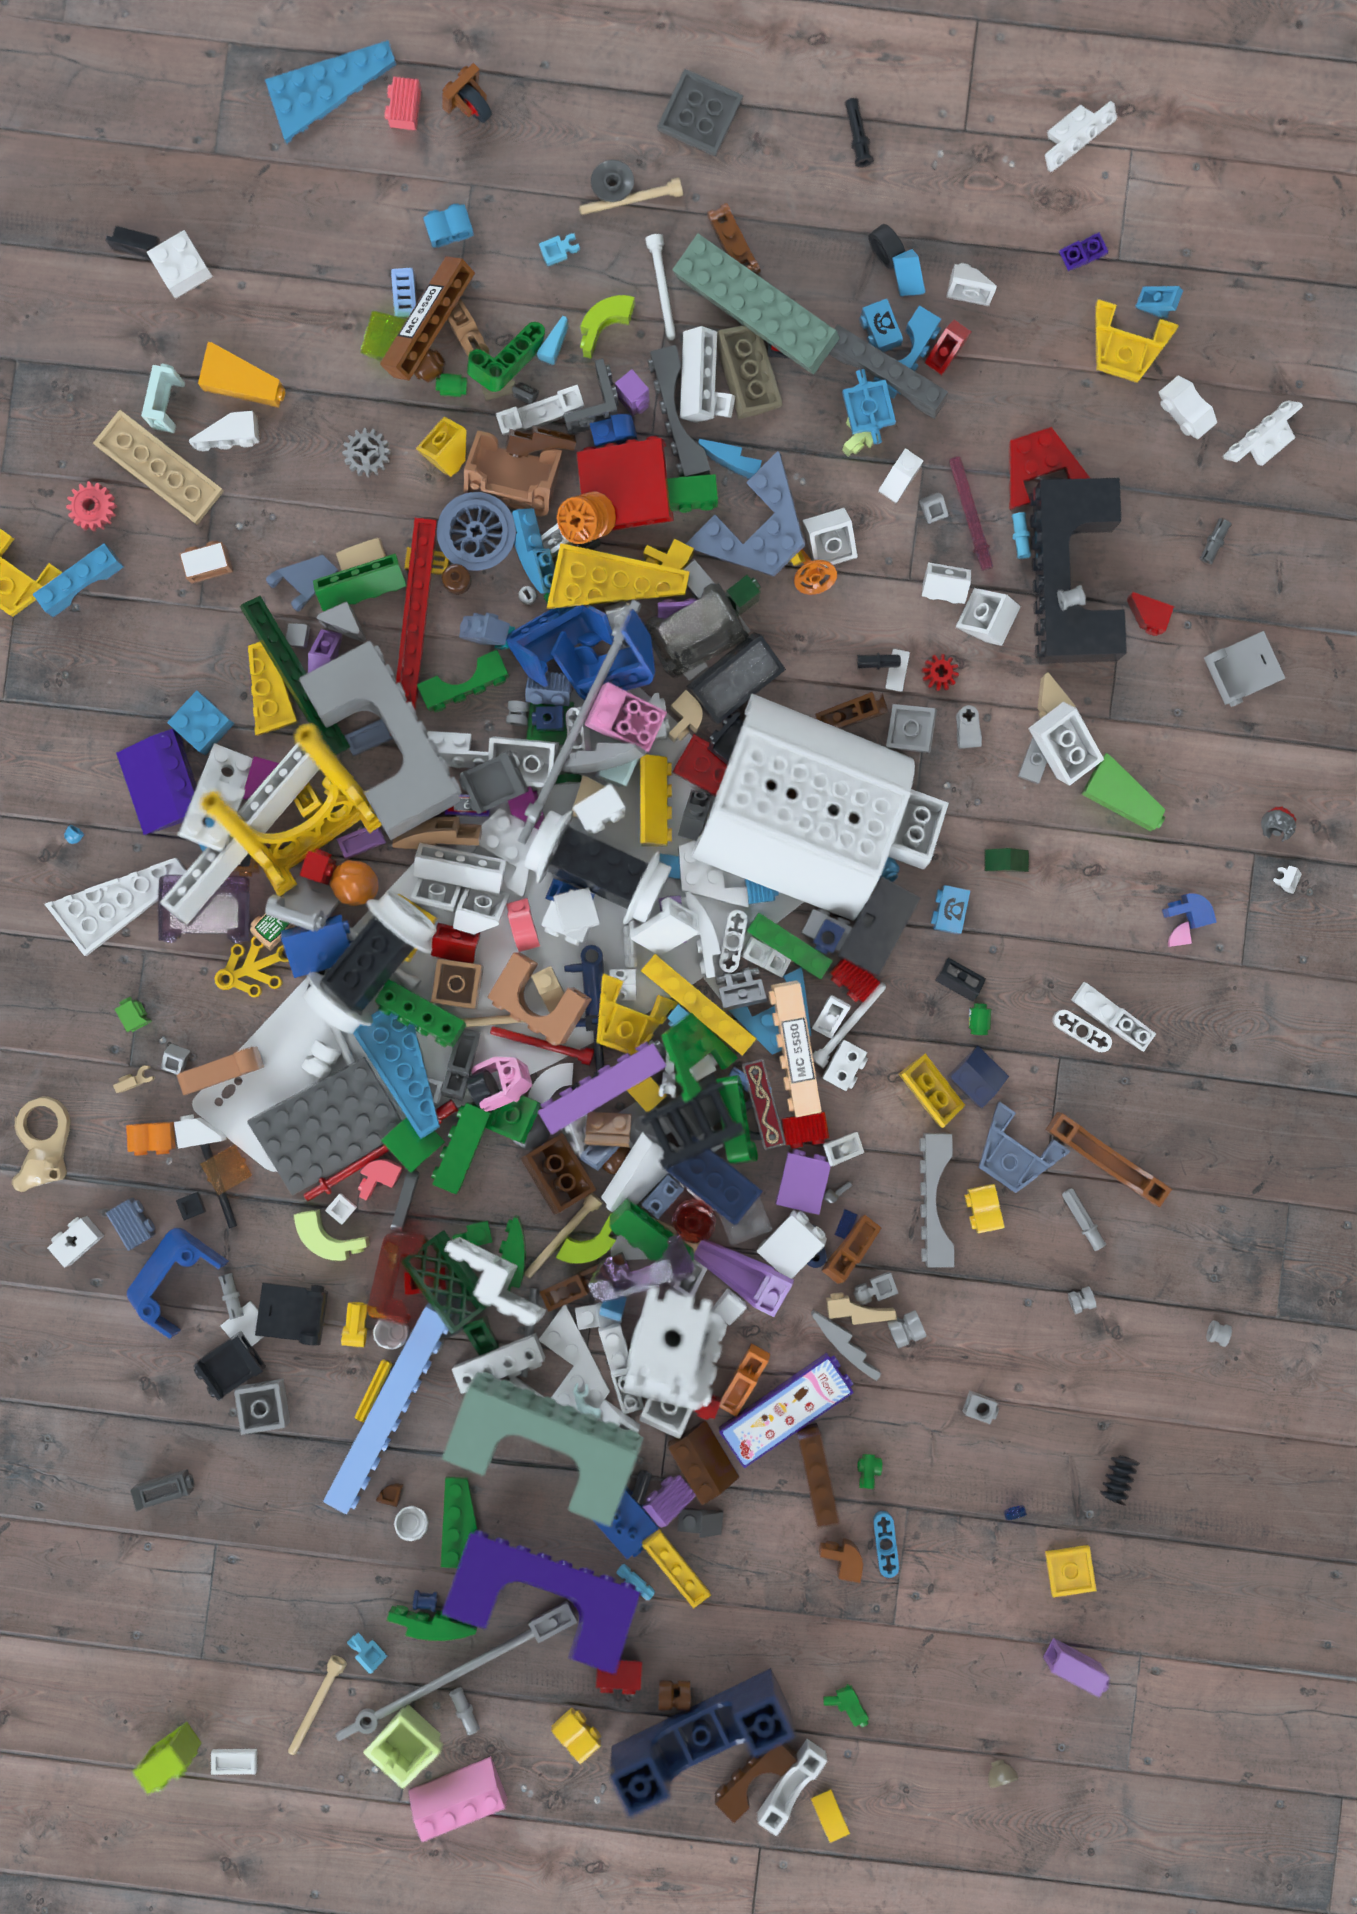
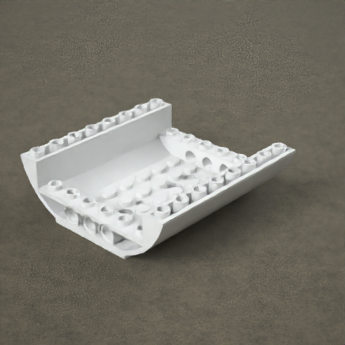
[691,694,915,921]

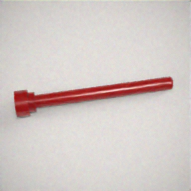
[490,1026,594,1066]

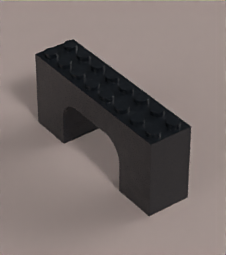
[1029,477,1127,664]

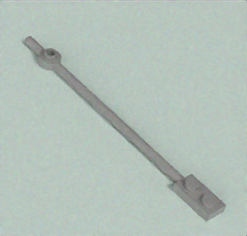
[517,600,641,844]
[335,1600,578,1741]

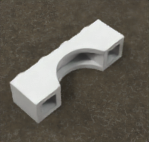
[757,1739,827,1836]

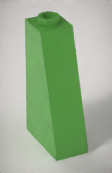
[1081,753,1165,831]

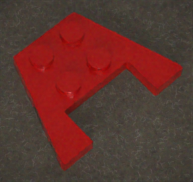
[1009,427,1090,510]

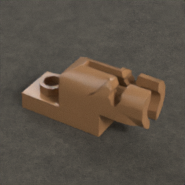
[447,298,490,356]

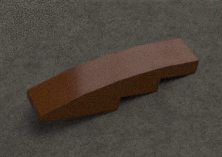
[539,1252,632,1312]

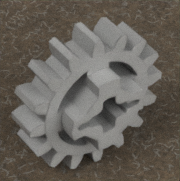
[342,428,391,477]

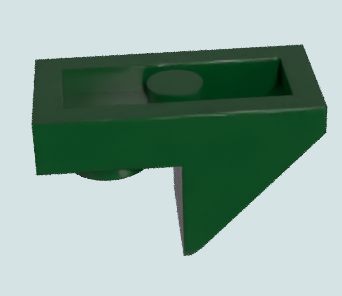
[462,1316,500,1356]

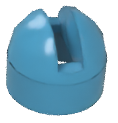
[64,825,84,844]

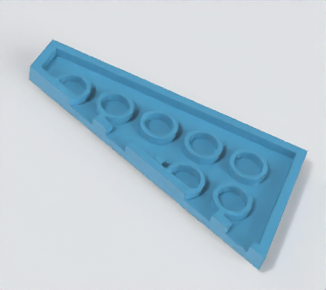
[265,40,396,144]
[353,1010,440,1139]

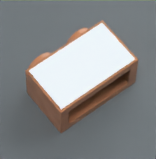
[179,541,233,583]

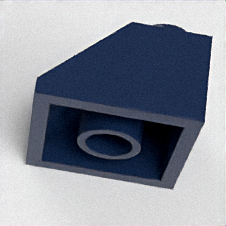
[947,1045,1009,1108]

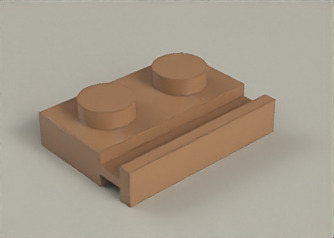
[585,1112,632,1147]

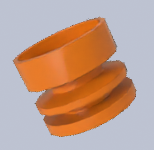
[557,492,616,544]

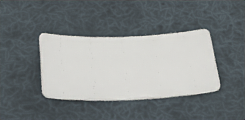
[886,649,910,692]

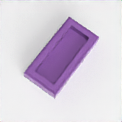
[337,827,386,860]

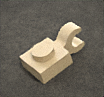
[113,1065,155,1093]

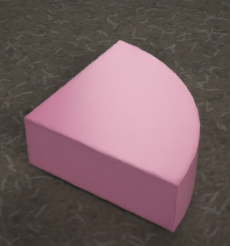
[1168,922,1192,947]

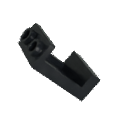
[708,711,744,765]
[193,1331,266,1401]

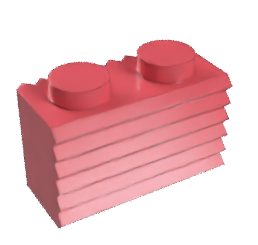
[385,76,421,130]

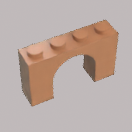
[487,952,592,1046]

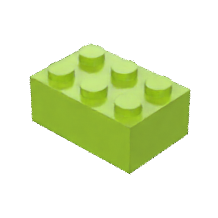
[132,1721,202,1795]

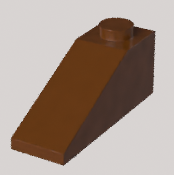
[815,692,889,729]

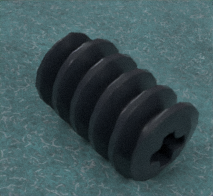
[1100,1455,1140,1506]

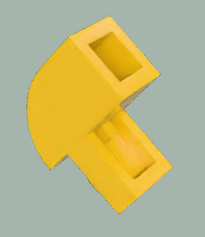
[643,539,694,570]

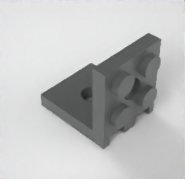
[564,358,619,435]

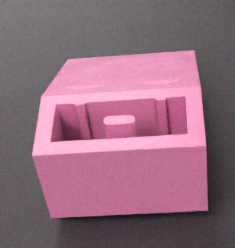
[584,682,667,752]

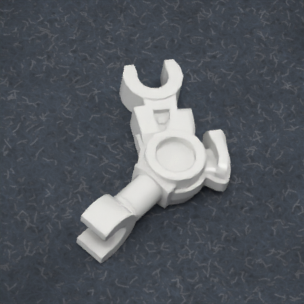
[659,1054,676,1098]

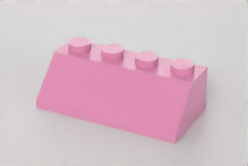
[408,1757,507,1842]

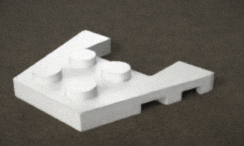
[453,808,538,897]
[678,840,749,907]

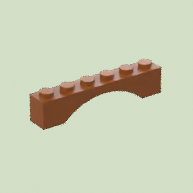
[1045,1112,1172,1207]

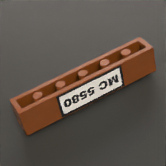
[380,256,475,381]

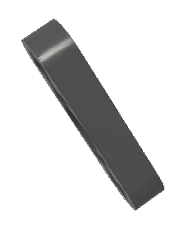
[391,1170,420,1233]

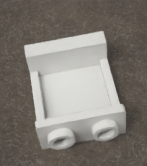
[629,897,700,956]
[757,1209,827,1279]

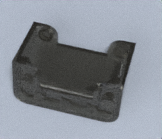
[644,583,749,678]

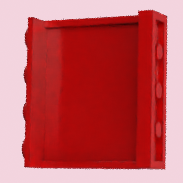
[577,436,674,531]

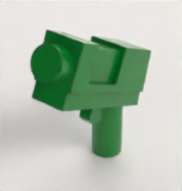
[823,1684,869,1727]

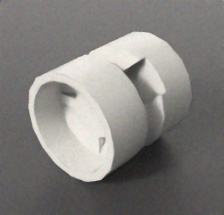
[301,1040,341,1079]

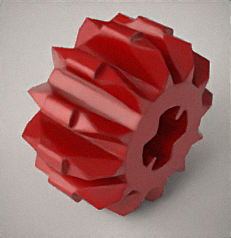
[921,654,959,692]

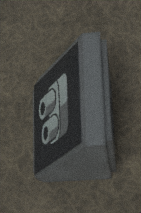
[512,382,539,404]

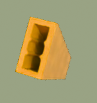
[198,342,285,408]

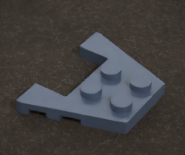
[979,1101,1070,1193]

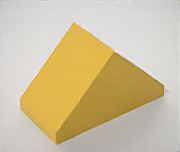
[294,782,324,819]

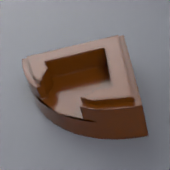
[376,1483,404,1507]

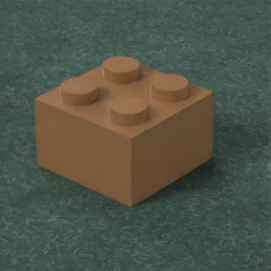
[431,959,484,1009]

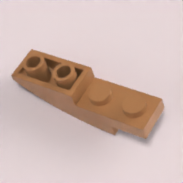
[392,817,482,849]

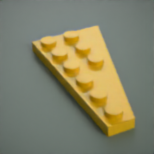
[547,543,690,609]

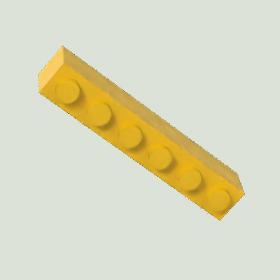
[641,954,756,1056]

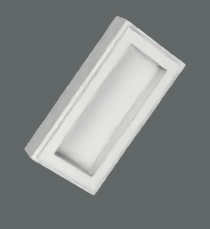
[211,1749,257,1775]

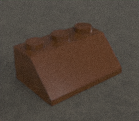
[520,1133,596,1214]
[668,1420,739,1505]

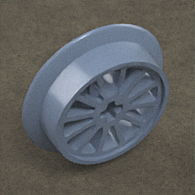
[437,492,516,571]

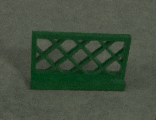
[401,1230,492,1334]

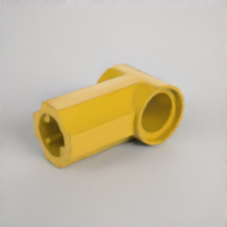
[341,1302,368,1348]

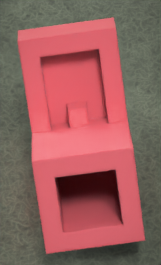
[506,898,540,952]
[358,1159,405,1200]

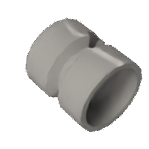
[887,1310,926,1349]

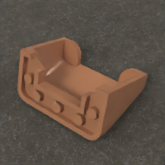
[464,431,562,516]

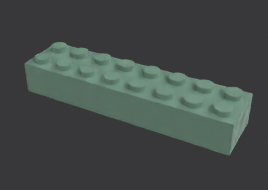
[672,234,840,375]

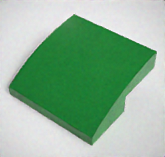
[381,1117,445,1173]

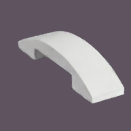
[496,384,585,435]

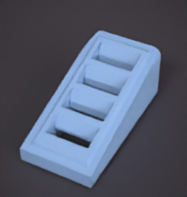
[391,268,416,318]

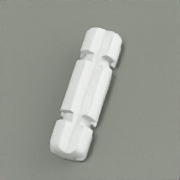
[623,925,637,968]

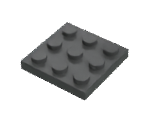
[657,69,743,157]

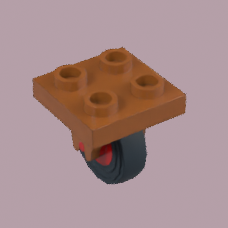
[442,62,492,123]

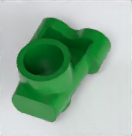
[857,1454,883,1489]

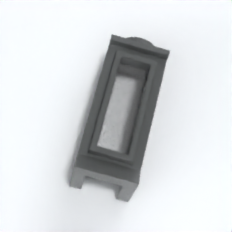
[130,1469,194,1511]

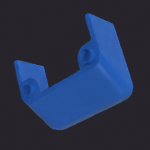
[506,605,614,687]
[551,609,655,700]
[127,1228,229,1339]

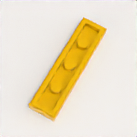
[642,1529,711,1609]

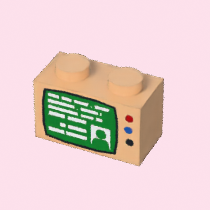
[250,913,296,951]

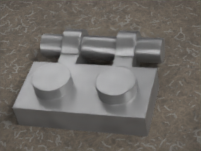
[715,967,767,1011]

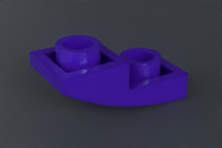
[1059,232,1108,271]

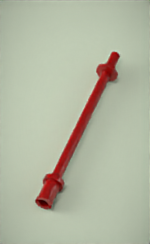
[303,1099,458,1202]

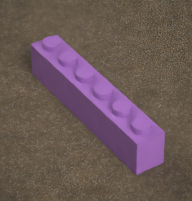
[538,1042,667,1135]

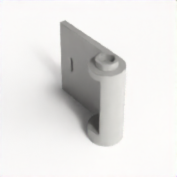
[1204,631,1285,707]
[265,876,340,932]

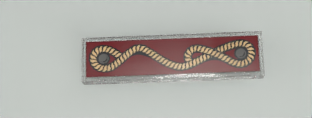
[742,1059,786,1150]

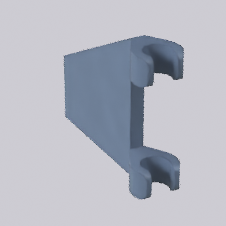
[266,555,339,612]

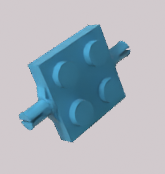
[842,369,896,444]

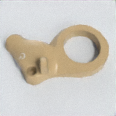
[12,1096,70,1192]

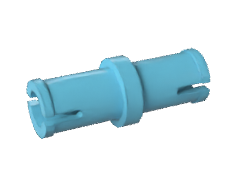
[1012,512,1031,559]

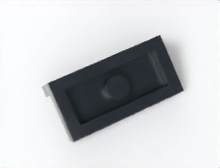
[105,225,159,260]

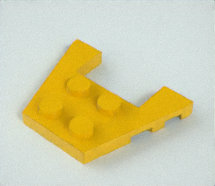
[1095,299,1179,383]
[0,529,63,617]
[597,973,678,1055]

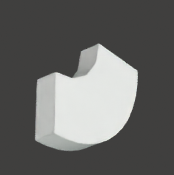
[528,1063,574,1104]

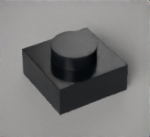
[176,1192,206,1221]

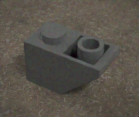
[678,789,712,841]

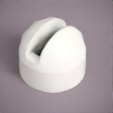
[519,586,536,605]

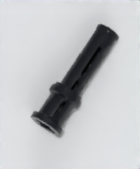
[845,98,874,168]

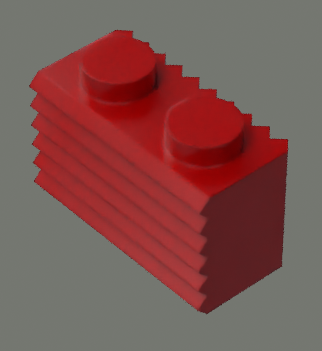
[829,959,880,1003]
[781,1111,829,1149]

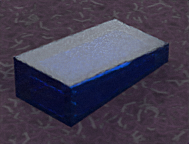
[834,1209,858,1239]

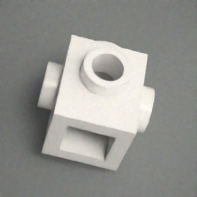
[609,969,636,1001]

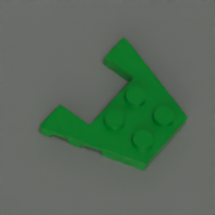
[661,1013,738,1102]

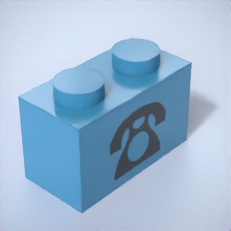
[859,298,903,352]
[931,885,970,935]

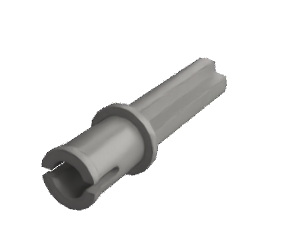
[1062,1188,1106,1251]

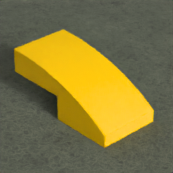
[811,1789,850,1843]

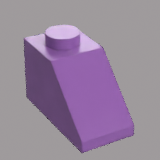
[308,629,342,673]

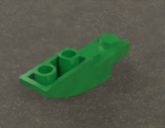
[499,1215,526,1291]
[386,1605,478,1641]

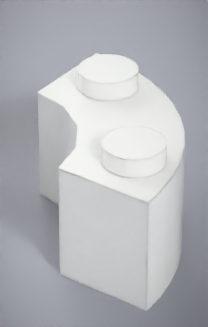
[1159,376,1217,439]

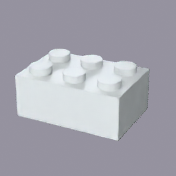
[1028,702,1104,786]
[888,789,949,870]

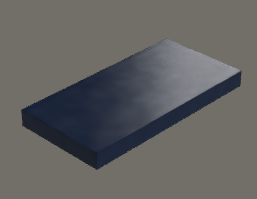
[666,1135,763,1226]

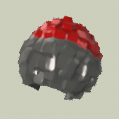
[1261,806,1296,842]

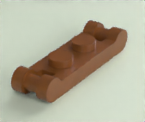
[707,203,761,274]

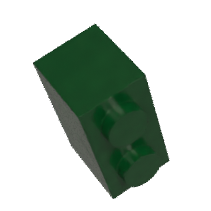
[725,575,761,616]

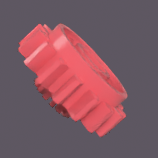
[66,482,117,532]

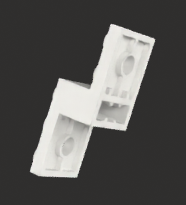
[179,743,253,852]
[445,1237,546,1325]

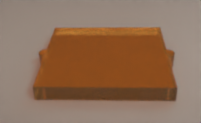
[200,1145,253,1195]

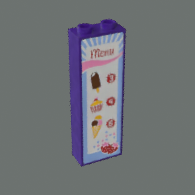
[719,1352,854,1468]

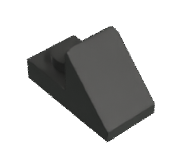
[677,1508,723,1538]

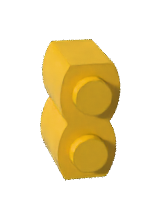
[964,1184,1004,1233]
[551,1707,601,1764]

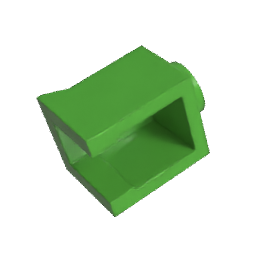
[115,997,152,1032]

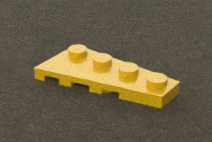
[248,642,298,736]

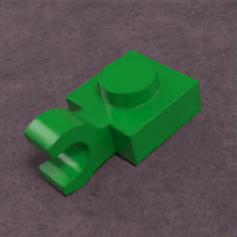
[452,1220,493,1246]

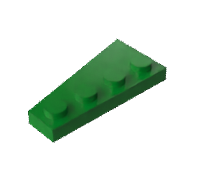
[441,1477,478,1568]

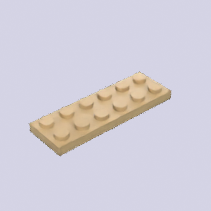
[93,410,224,525]

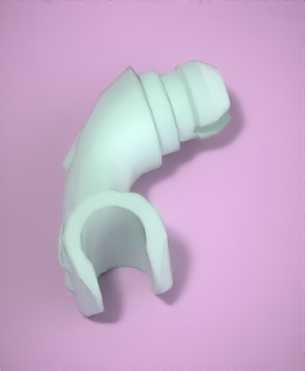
[573,1383,601,1419]

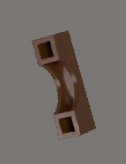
[715,1742,797,1824]

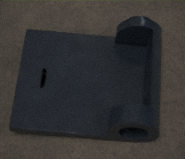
[255,1282,328,1346]

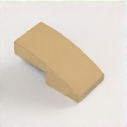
[336,538,386,571]

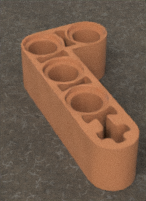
[176,1046,264,1096]

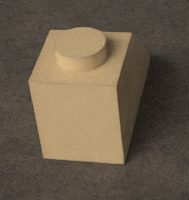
[1037,672,1075,718]

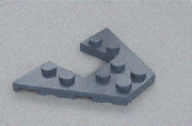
[686,451,805,577]

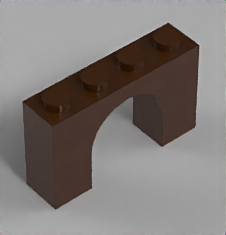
[797,1423,839,1528]

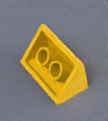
[899,1053,965,1128]

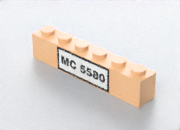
[769,980,822,1117]

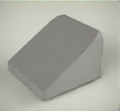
[919,493,949,524]
[286,623,310,649]
[161,1044,190,1075]

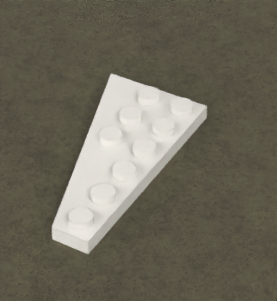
[45,858,187,956]

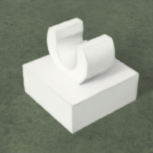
[1273,866,1302,894]

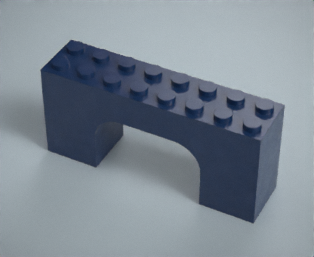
[609,1668,795,1818]

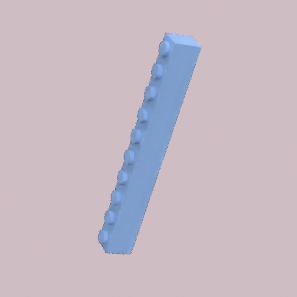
[323,1303,452,1514]

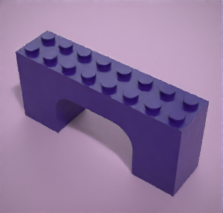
[441,1530,640,1674]

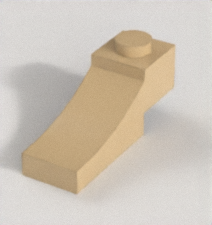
[531,966,577,1028]
[826,1292,896,1325]

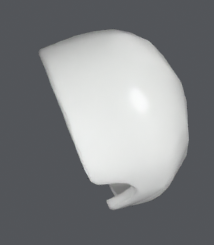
[373,1315,410,1349]
[394,1506,429,1541]

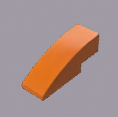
[719,1343,770,1417]

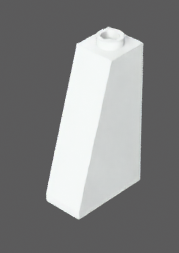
[601,1132,679,1212]

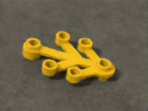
[214,936,289,997]

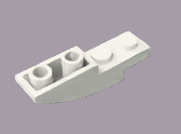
[682,892,721,979]
[1071,982,1156,1052]
[599,1322,644,1414]

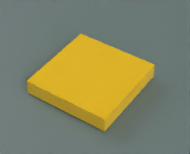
[1045,1545,1097,1597]

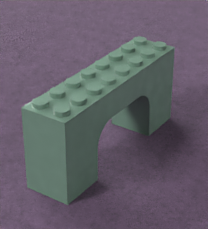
[442,1372,644,1527]

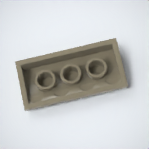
[717,325,783,419]

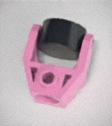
[467,1057,533,1111]

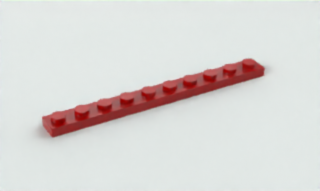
[390,518,438,736]

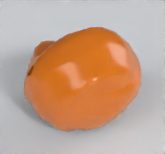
[330,860,379,906]

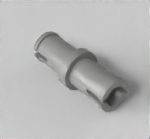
[218,1273,244,1320]
[449,1687,480,1735]

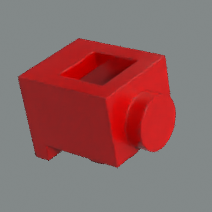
[692,1394,721,1420]

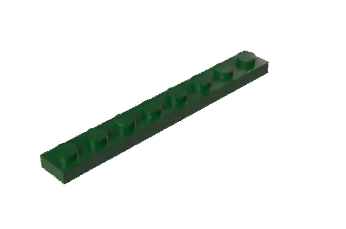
[240,596,350,756]

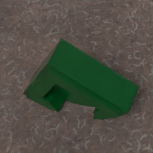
[554,773,582,785]

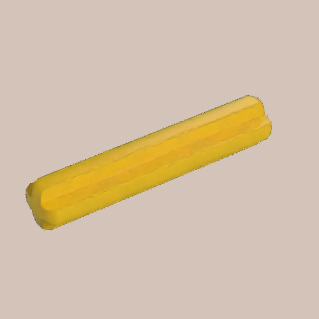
[355,1359,392,1422]

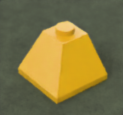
[416,417,466,477]

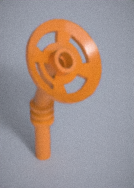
[794,549,837,595]

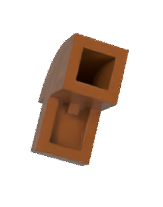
[818,1538,863,1583]

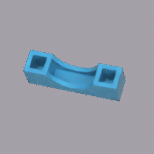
[873,305,942,399]
[33,544,124,617]

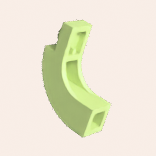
[294,1209,370,1261]

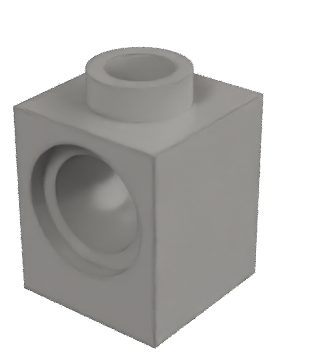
[962,1390,999,1424]

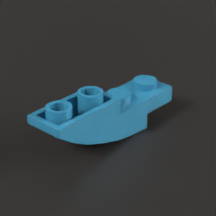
[512,508,555,594]

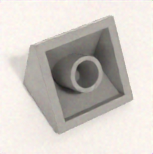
[317,602,366,643]

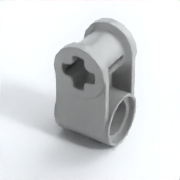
[956,705,982,749]

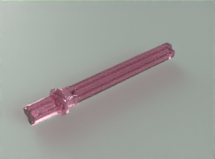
[949,456,993,571]

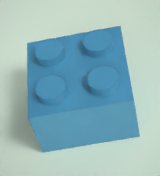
[167,690,235,755]

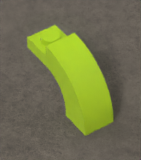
[580,295,635,359]
[556,1212,617,1263]

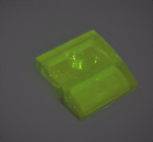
[360,311,406,361]

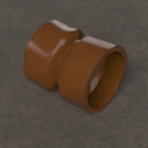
[659,1680,690,1711]

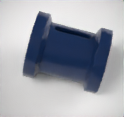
[413,1590,438,1612]

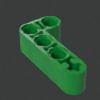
[467,322,545,392]
[716,1075,758,1165]

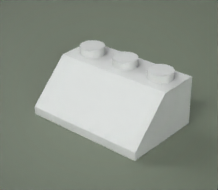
[488,737,559,787]

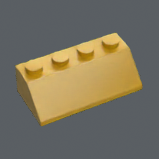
[640,754,672,847]

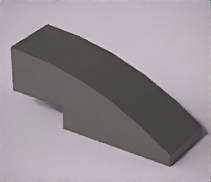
[441,1029,480,1101]

